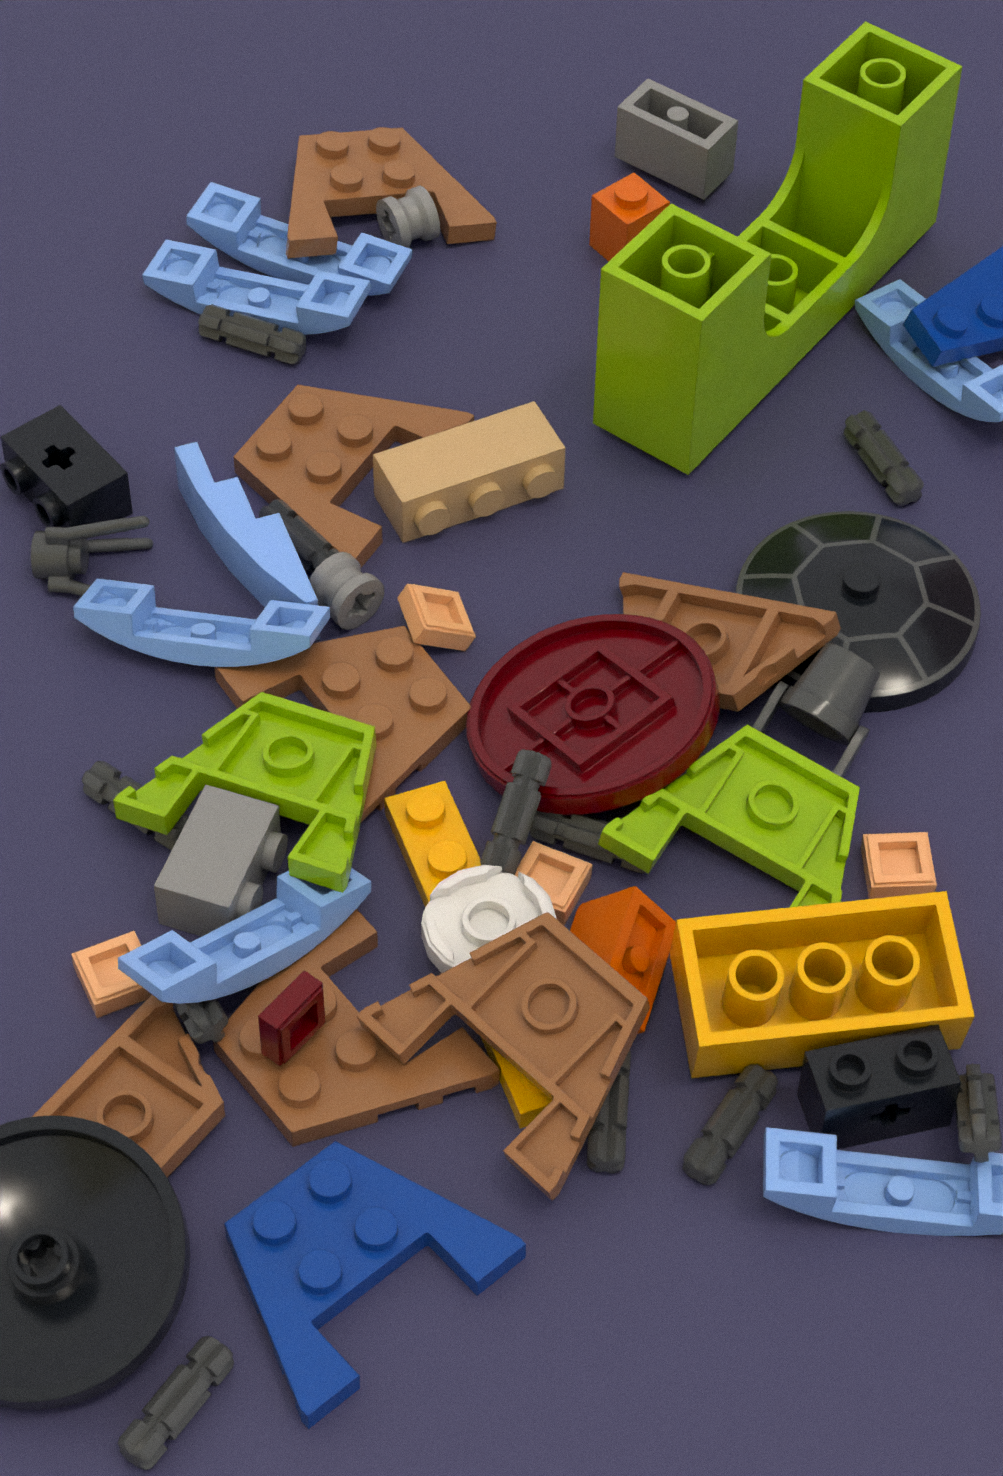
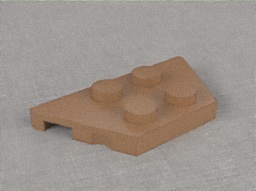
[619,572,841,712]
[32,995,225,1178]

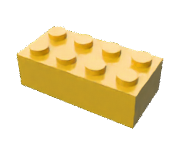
[670,891,975,1078]

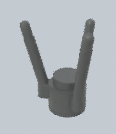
[31,516,161,608]

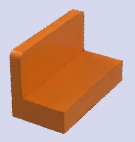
[570,886,676,1034]

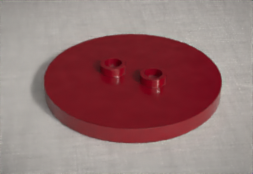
[466,614,720,815]

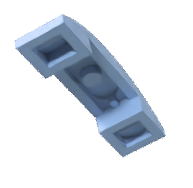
[186,182,412,296]
[142,239,371,335]
[855,279,1003,422]
[73,578,330,667]
[118,868,371,1004]
[763,1127,1003,1236]

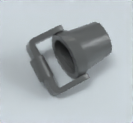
[752,643,880,778]

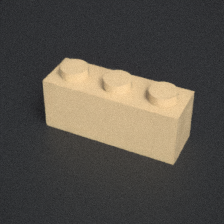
[373,401,566,543]

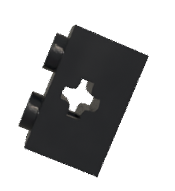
[0,405,133,539]
[797,1024,961,1150]

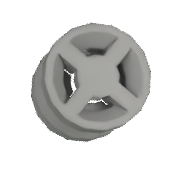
[376,185,440,248]
[309,552,385,630]

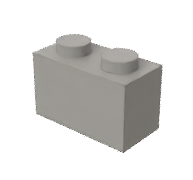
[615,78,738,200]
[154,784,288,936]

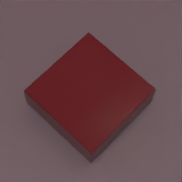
[258,970,325,1066]

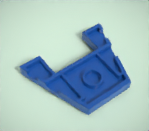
[224,1141,526,1429]

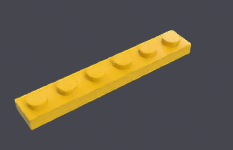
[384,781,552,1129]

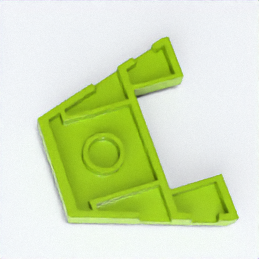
[113,692,377,893]
[598,724,860,907]

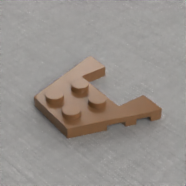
[286,127,497,259]
[233,385,474,568]
[214,626,471,832]
[213,909,500,1147]
[356,912,650,1201]

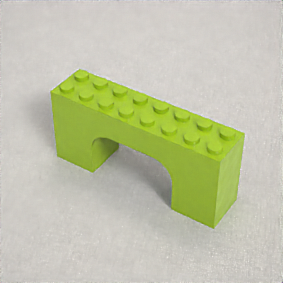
[593,21,962,475]

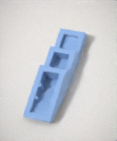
[174,442,320,641]

